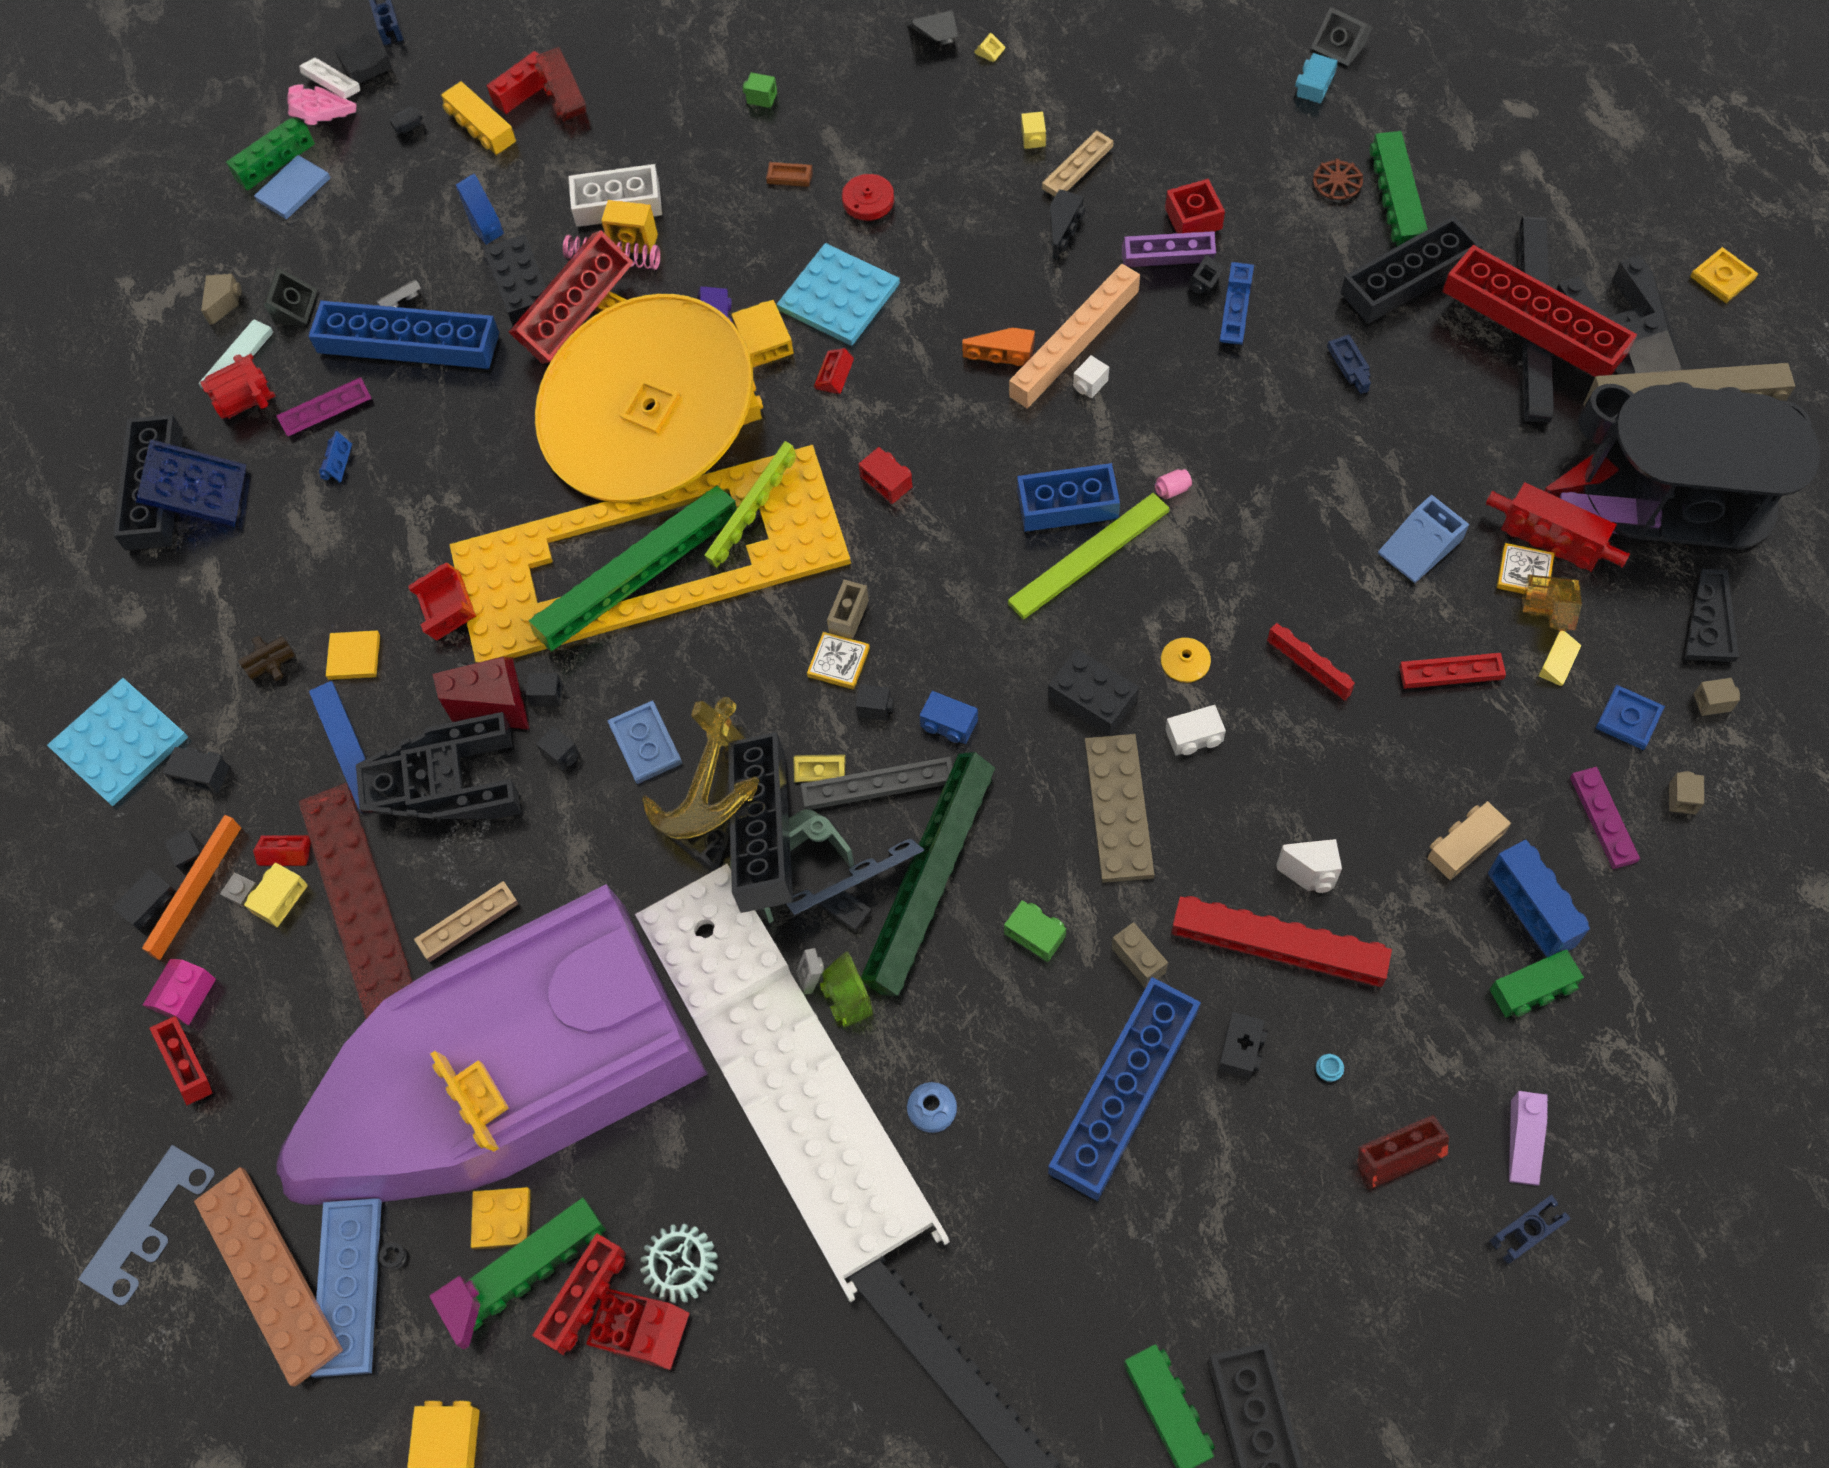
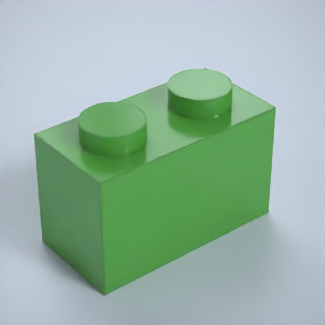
[1004,900,1066,962]

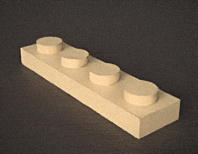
[1042,130,1113,197]
[414,881,519,962]

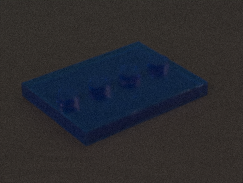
[136,439,246,526]

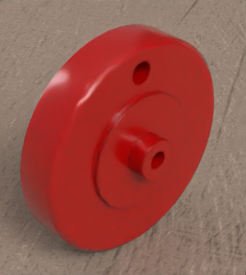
[842,174,894,220]

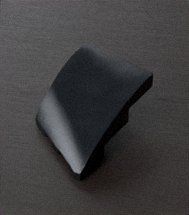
[658,790,730,872]

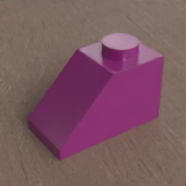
[429,1276,480,1349]

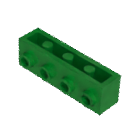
[226,117,315,191]

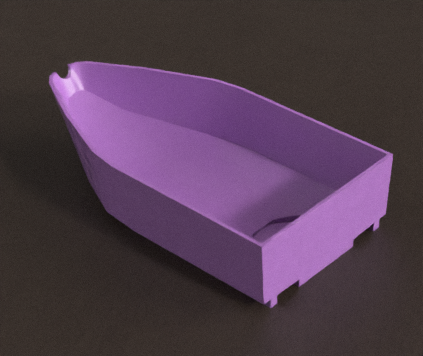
[276,884,708,1205]

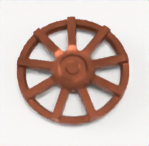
[1313,159,1363,200]

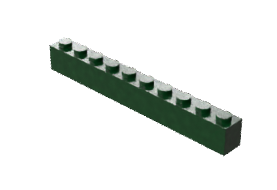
[860,752,995,996]

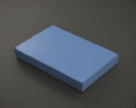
[254,155,330,219]
[607,700,683,784]

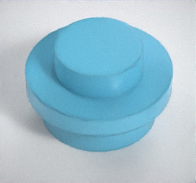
[1316,1054,1344,1082]

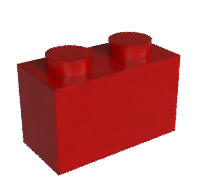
[859,447,912,504]

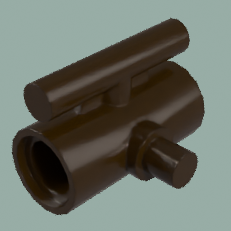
[238,636,295,681]

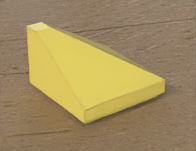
[974,33,1006,62]

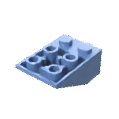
[1378,495,1469,583]

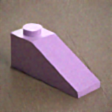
[1509,1091,1547,1186]

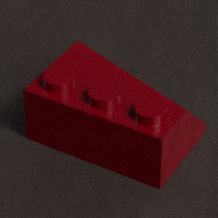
[432,657,529,729]

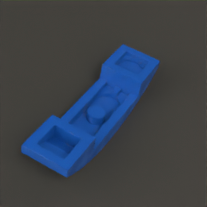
[1220,262,1254,345]

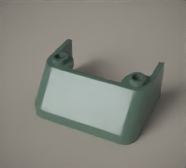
[730,809,854,924]

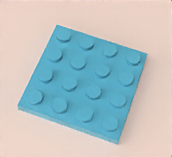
[776,243,900,346]
[47,678,188,806]

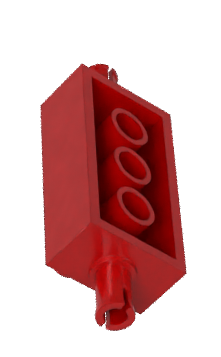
[1485,482,1630,572]

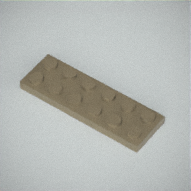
[1085,734,1154,883]

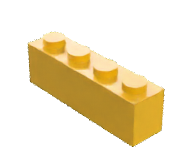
[441,82,516,155]

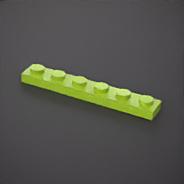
[704,441,796,568]

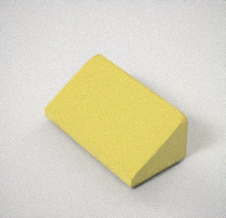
[1539,630,1581,686]
[794,755,845,782]

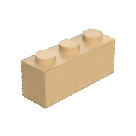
[1427,801,1511,881]

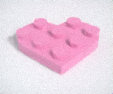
[287,85,356,125]

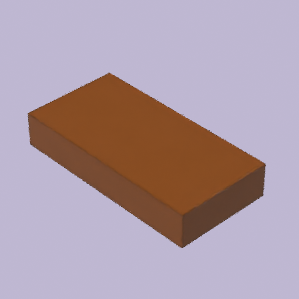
[766,162,812,187]

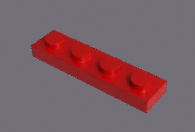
[1267,623,1355,701]
[1399,653,1506,689]

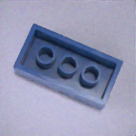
[1017,463,1120,531]

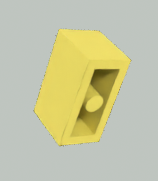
[244,863,308,928]

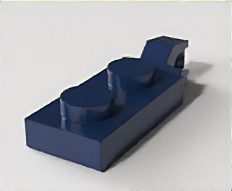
[1327,335,1371,394]

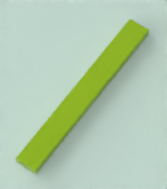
[1008,493,1169,620]

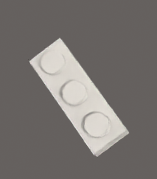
[300,58,360,99]

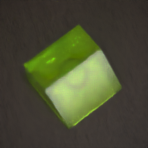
[819,952,873,1028]

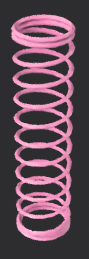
[563,235,660,270]

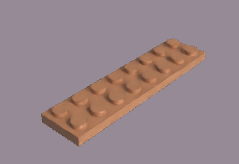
[194,1167,343,1387]

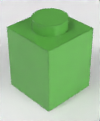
[743,73,777,108]

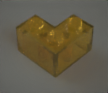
[1522,574,1582,631]

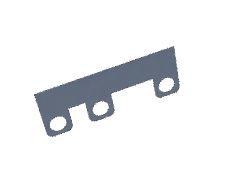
[786,839,924,915]
[78,1145,214,1305]

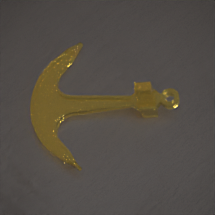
[642,697,759,839]

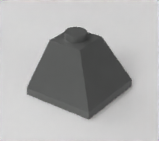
[907,10,958,45]

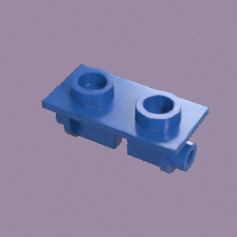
[319,431,352,482]

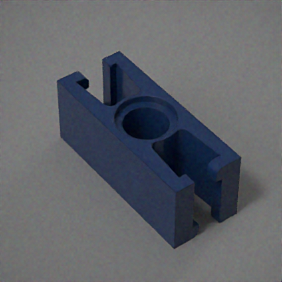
[369,0,403,45]
[1489,1195,1571,1265]

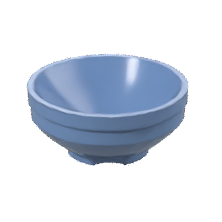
[907,1082,957,1133]

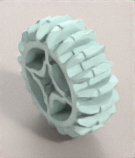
[641,1224,717,1303]

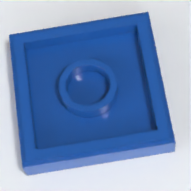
[1595,685,1665,750]

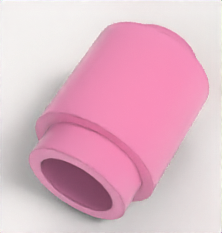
[1155,469,1192,500]

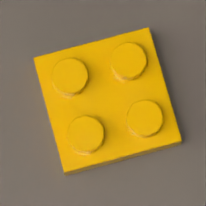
[471,1187,530,1250]

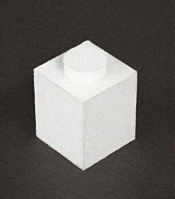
[1073,356,1109,399]

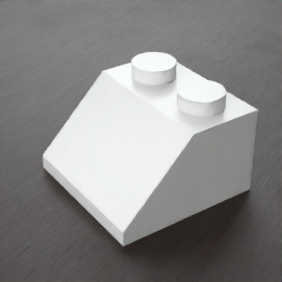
[1276,839,1342,893]

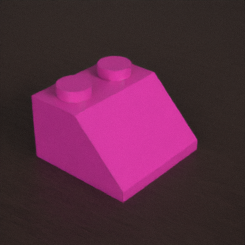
[143,959,216,1026]

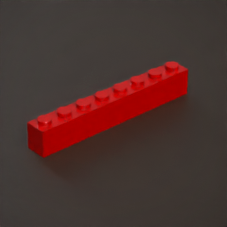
[1171,896,1392,987]

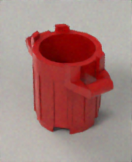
[200,354,275,419]

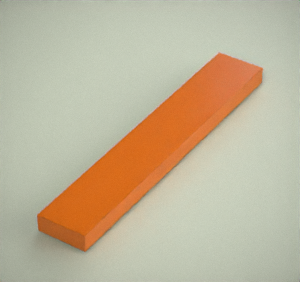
[142,815,241,960]

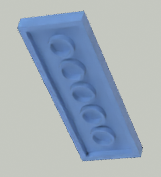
[311,1198,382,1377]

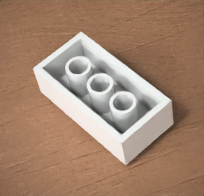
[569,164,662,227]

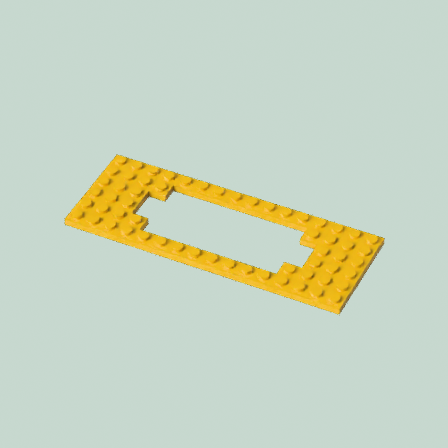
[449,445,851,662]

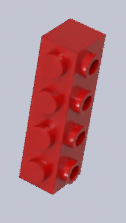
[532,1233,626,1355]

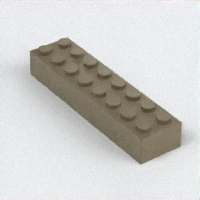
[1583,363,1795,406]

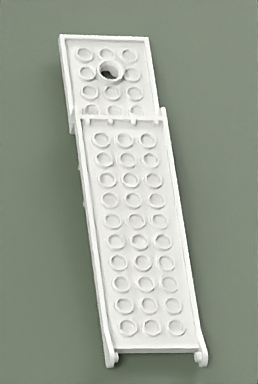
[635,864,950,1302]

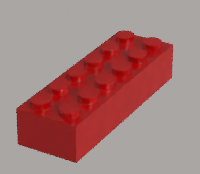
[509,230,634,364]

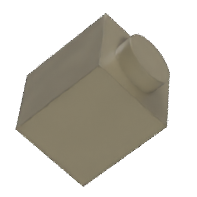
[1694,678,1740,716]
[1669,771,1704,814]

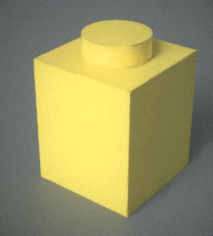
[1021,112,1046,149]

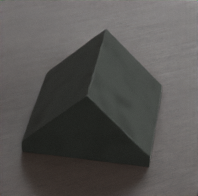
[264,267,318,326]

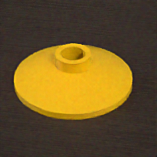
[1161,638,1211,683]

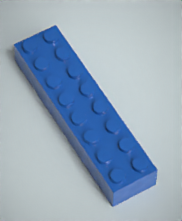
[308,301,500,369]
[1048,977,1201,1201]

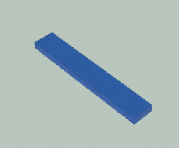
[309,681,366,813]

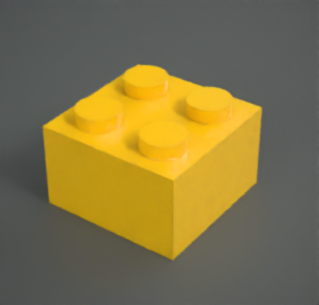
[601,200,658,255]

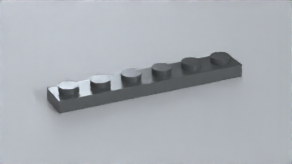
[801,757,952,810]

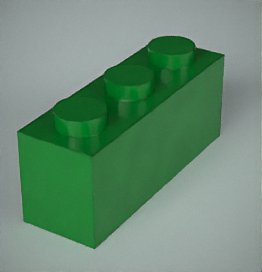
[1489,949,1584,1018]

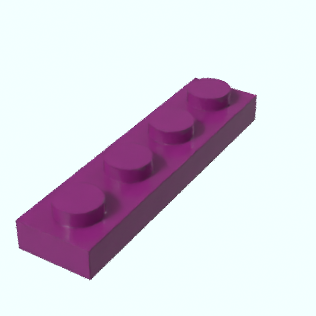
[276,377,371,437]
[1570,767,1640,869]

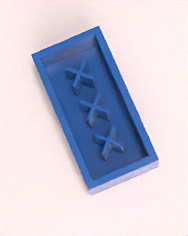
[1488,840,1590,958]

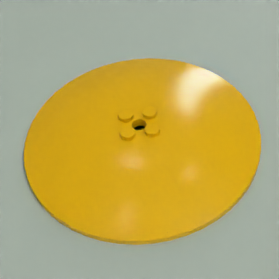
[535,294,753,503]

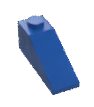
[456,174,504,245]

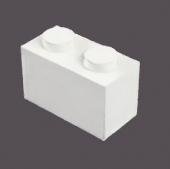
[1165,705,1226,756]

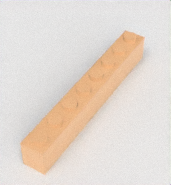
[1009,264,1140,409]

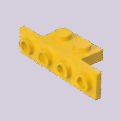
[431,1051,509,1152]

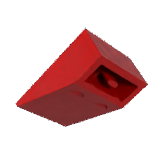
[586,1289,689,1370]

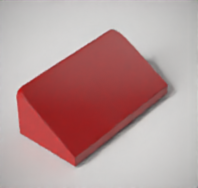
[814,348,854,394]
[253,835,311,866]

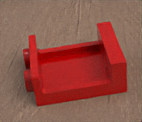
[408,563,476,640]

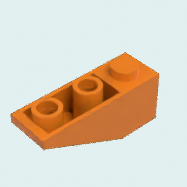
[962,328,1035,366]

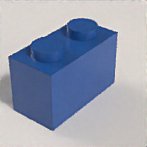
[919,691,978,744]

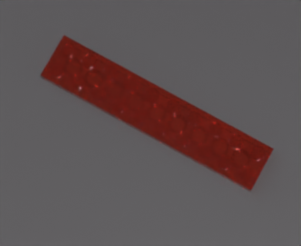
[298,783,413,1019]

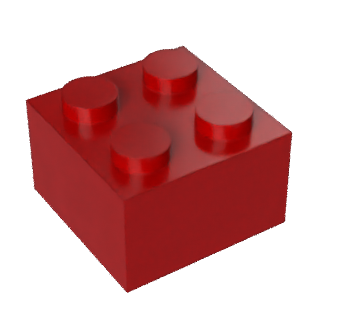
[1165,179,1225,234]

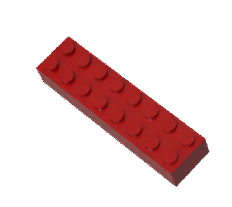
[1443,245,1637,377]

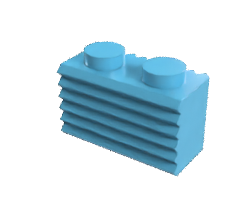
[1295,53,1338,104]

